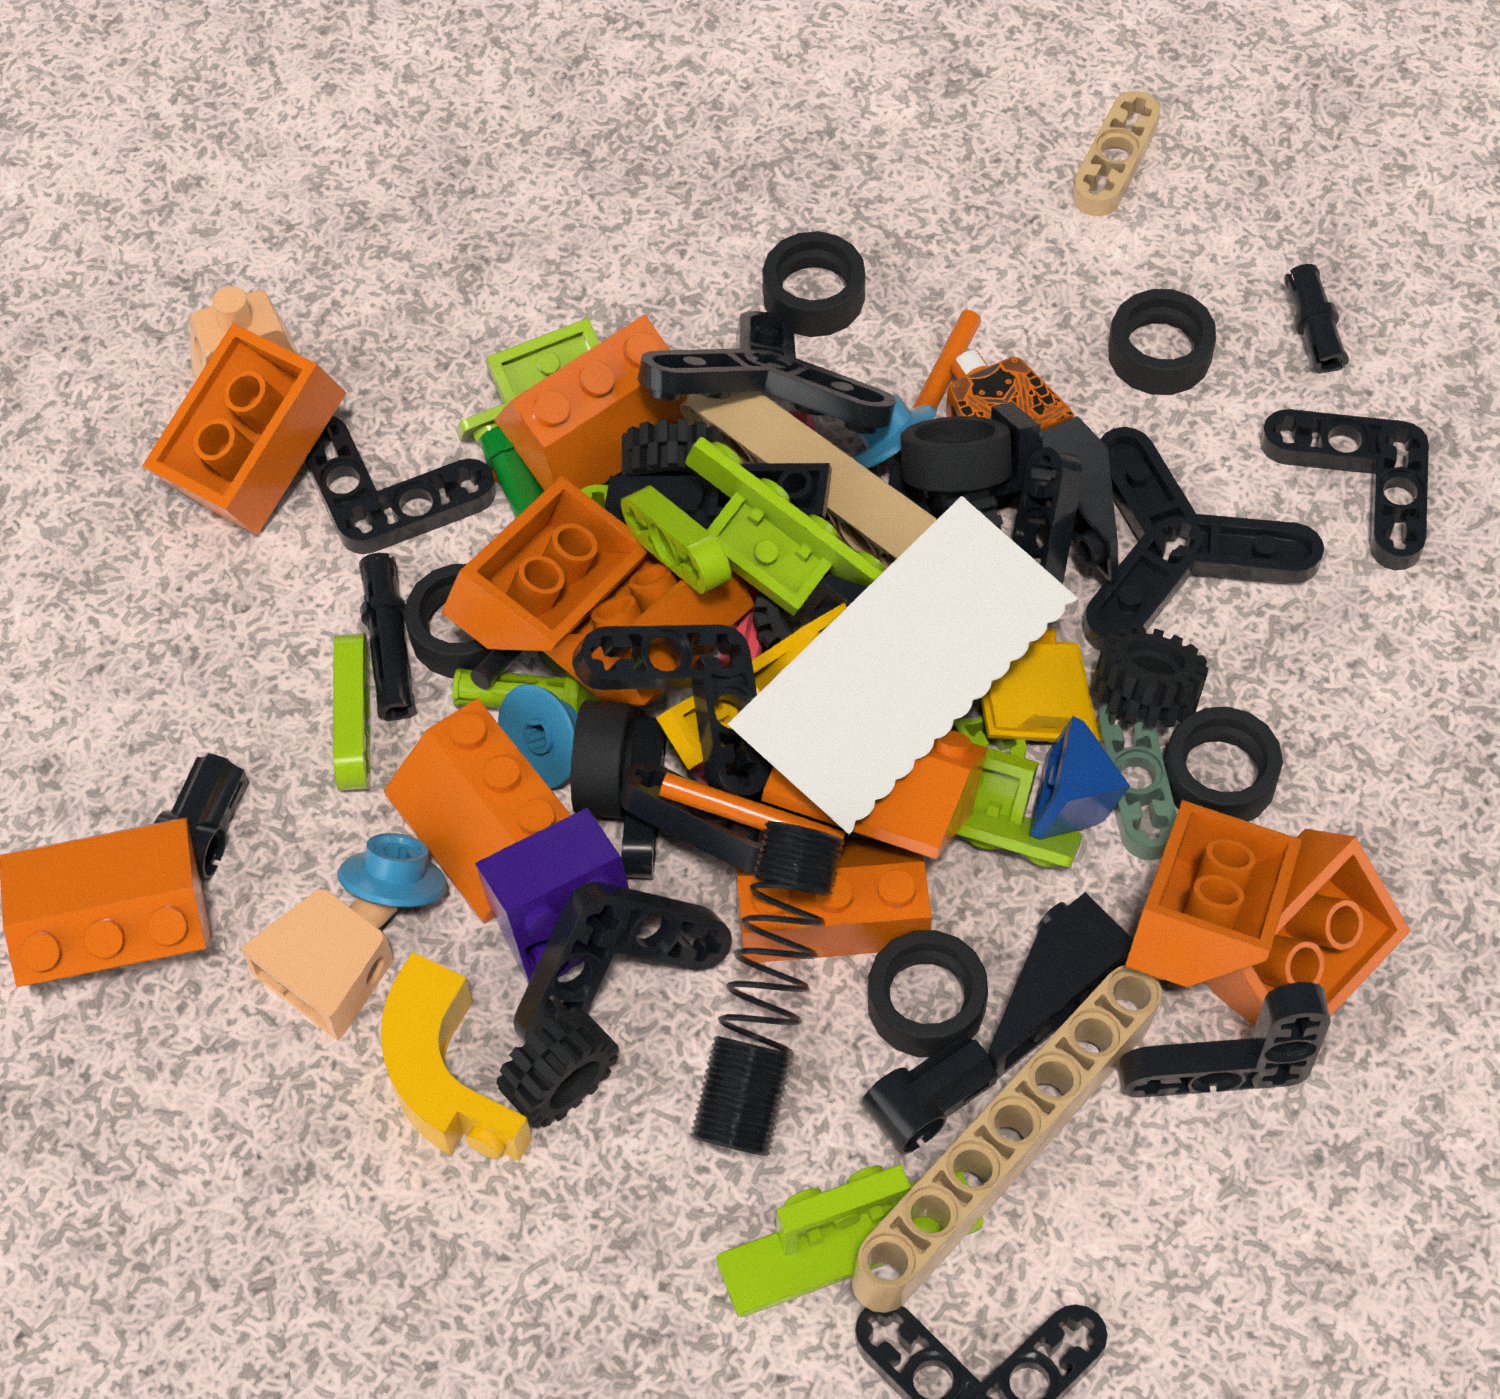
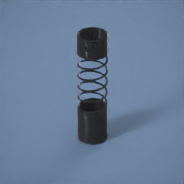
[690,821,845,1156]

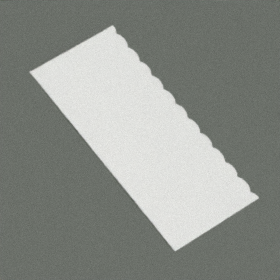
[728,496,1078,835]

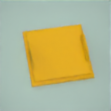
[980,628,1100,742]

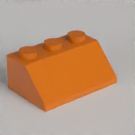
[494,314,687,491]
[142,323,346,536]
[441,476,650,651]
[543,553,754,707]
[383,698,571,924]
[761,730,988,859]
[1125,800,1302,987]
[0,817,212,988]
[1206,828,1411,1027]
[735,838,932,964]

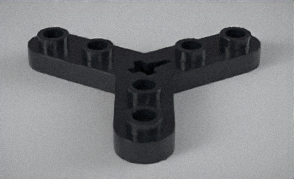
[637,311,896,434]
[1084,427,1324,649]

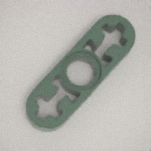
[1097,702,1177,860]

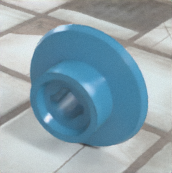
[853,394,937,469]
[498,684,578,789]
[337,833,448,907]

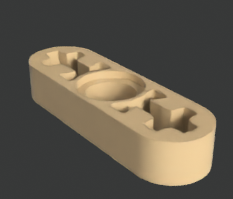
[1073,91,1160,216]

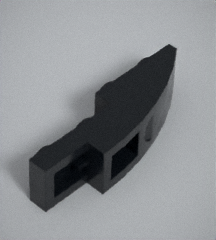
[604,463,832,530]

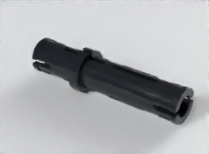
[359,552,416,722]

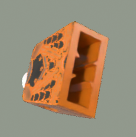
[946,350,1074,431]

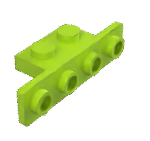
[456,317,665,444]
[685,437,886,616]
[957,743,1083,867]
[716,1164,983,1318]

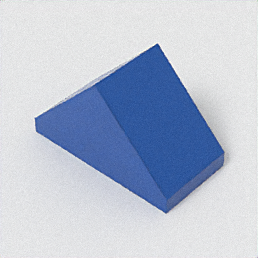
[1029,716,1130,840]

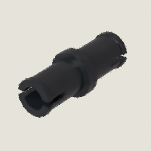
[1284,264,1349,374]

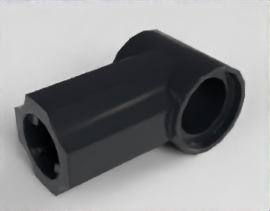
[153,753,248,879]
[861,1034,998,1155]

